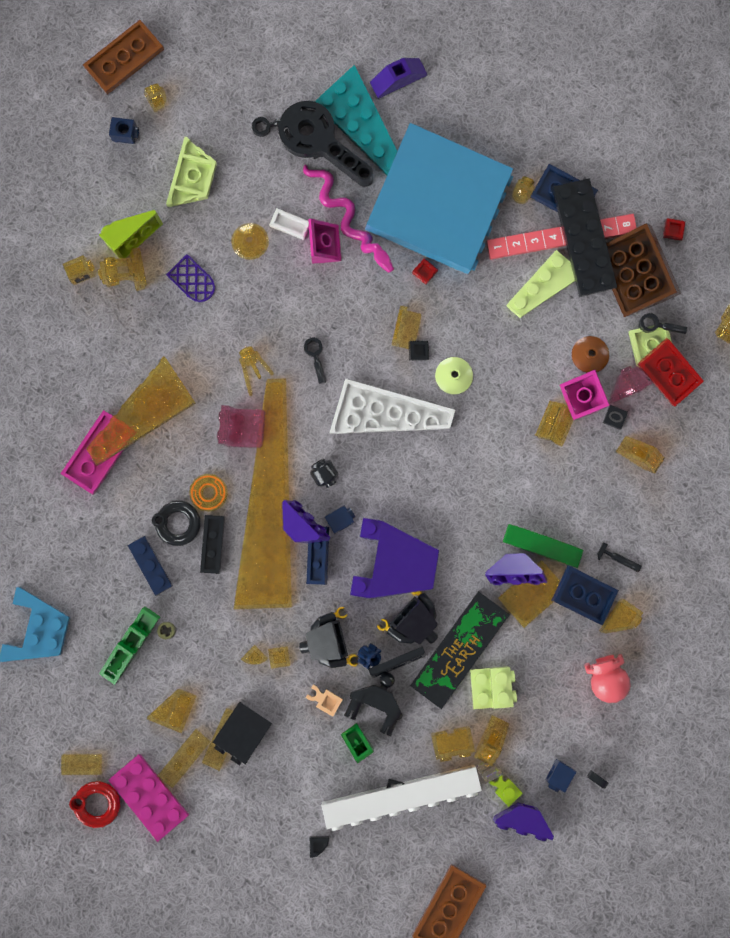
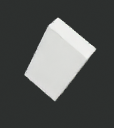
[269,208,309,240]

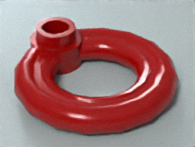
[69,781,120,828]

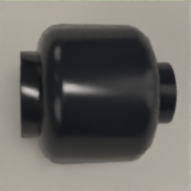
[310,458,338,488]

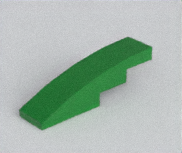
[503,524,584,568]
[99,606,161,685]

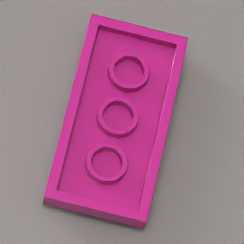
[61,410,136,495]
[108,754,189,842]

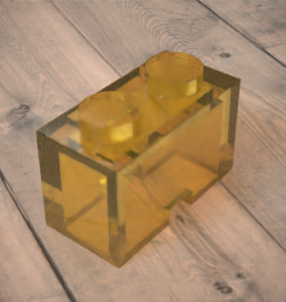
[431,726,475,762]

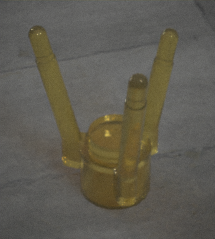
[239,346,274,396]

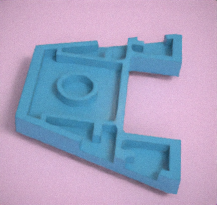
[0,587,70,662]

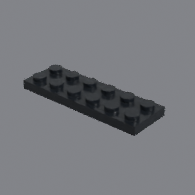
[552,178,617,297]

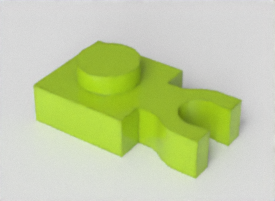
[487,770,523,807]

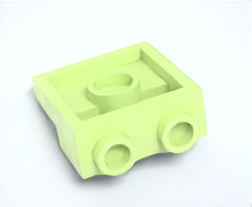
[470,666,517,709]

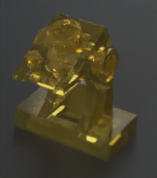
[98,248,147,291]

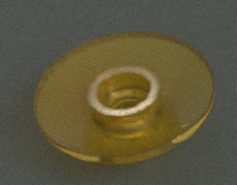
[231,223,269,260]

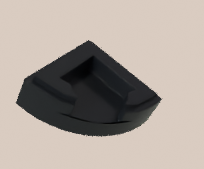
[309,836,329,858]

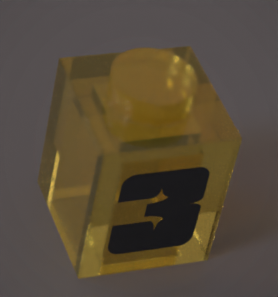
[63,255,95,285]

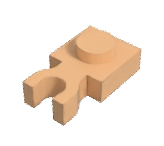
[306,684,343,717]

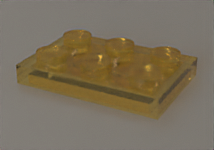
[498,560,560,628]

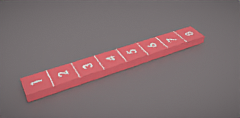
[486,214,637,260]

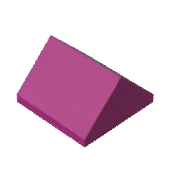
[308,219,341,264]
[559,370,610,420]

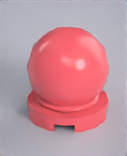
[584,654,631,703]

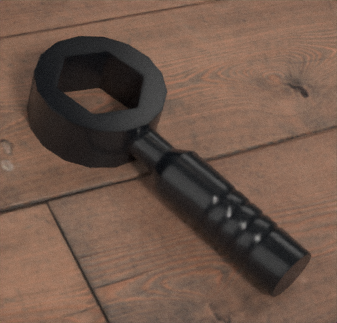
[252,117,280,137]
[639,313,687,334]
[304,337,326,384]

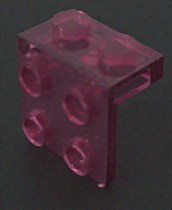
[217,405,266,448]

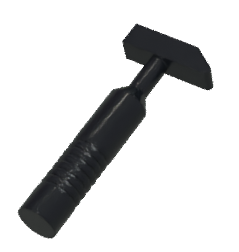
[597,542,642,572]

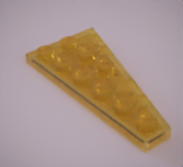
[86,356,196,466]

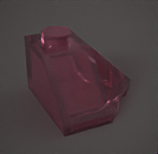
[608,366,653,405]

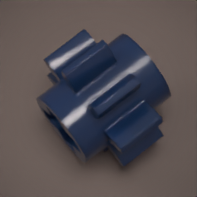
[358,643,381,669]

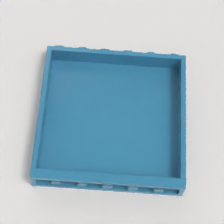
[365,123,514,274]

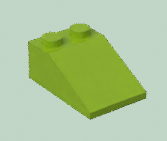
[99,210,163,261]

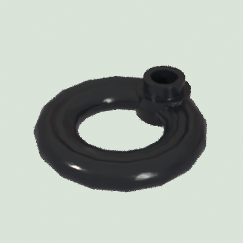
[152,501,200,546]

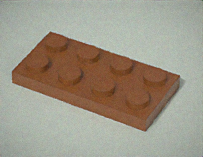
[83,20,164,95]
[412,864,486,938]

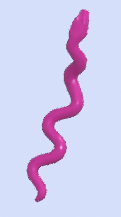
[303,165,394,273]

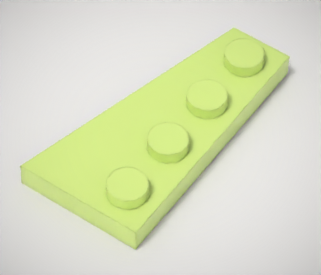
[506,250,575,318]

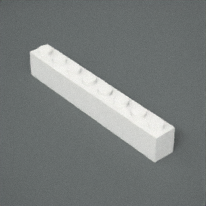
[321,765,482,831]

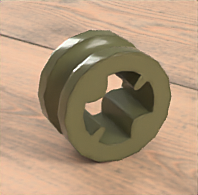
[157,622,176,640]

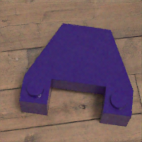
[350,518,439,599]

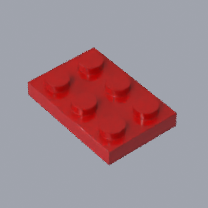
[637,338,704,407]

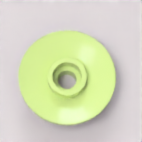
[435,357,473,394]

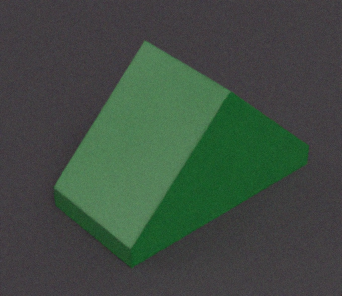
[341,723,374,763]

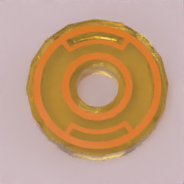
[189,474,228,512]

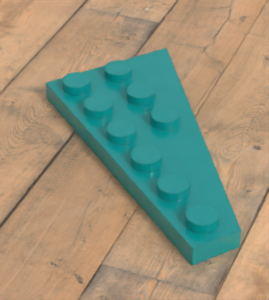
[314,65,398,176]

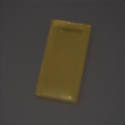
[61,754,102,775]

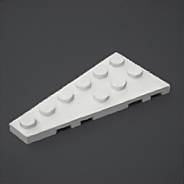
[329,379,455,434]

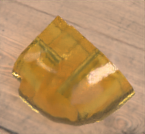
[144,83,166,112]
[512,176,535,204]

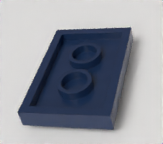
[530,164,598,212]
[551,565,619,626]

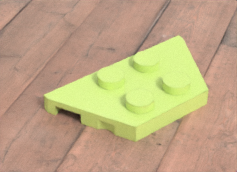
[166,137,217,207]

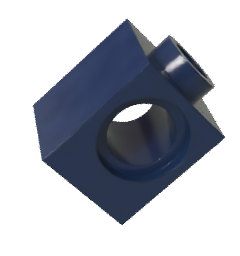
[109,117,139,144]
[325,505,355,534]
[545,759,576,793]

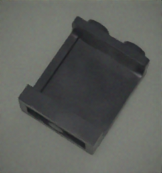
[212,701,272,766]

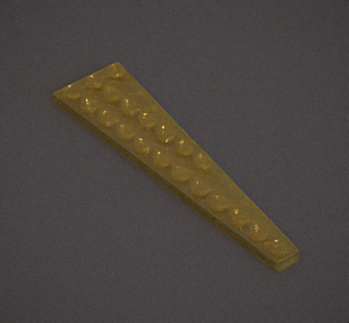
[234,378,292,609]

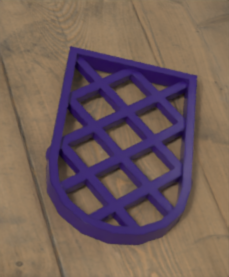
[166,254,215,302]

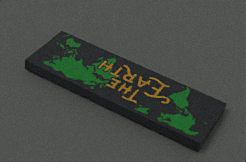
[410,591,510,709]

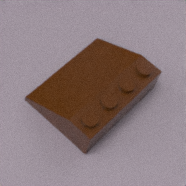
[606,223,681,317]

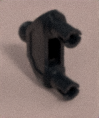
[344,672,403,736]

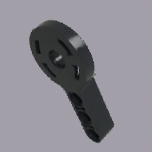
[278,101,373,187]

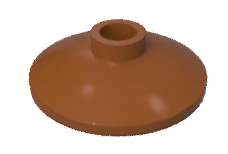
[572,336,609,373]

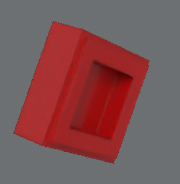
[663,218,686,241]
[412,258,438,285]

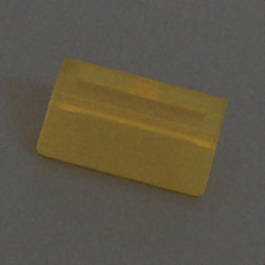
[392,305,421,349]
[535,401,573,447]

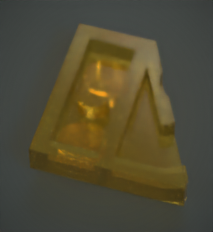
[147,689,197,733]

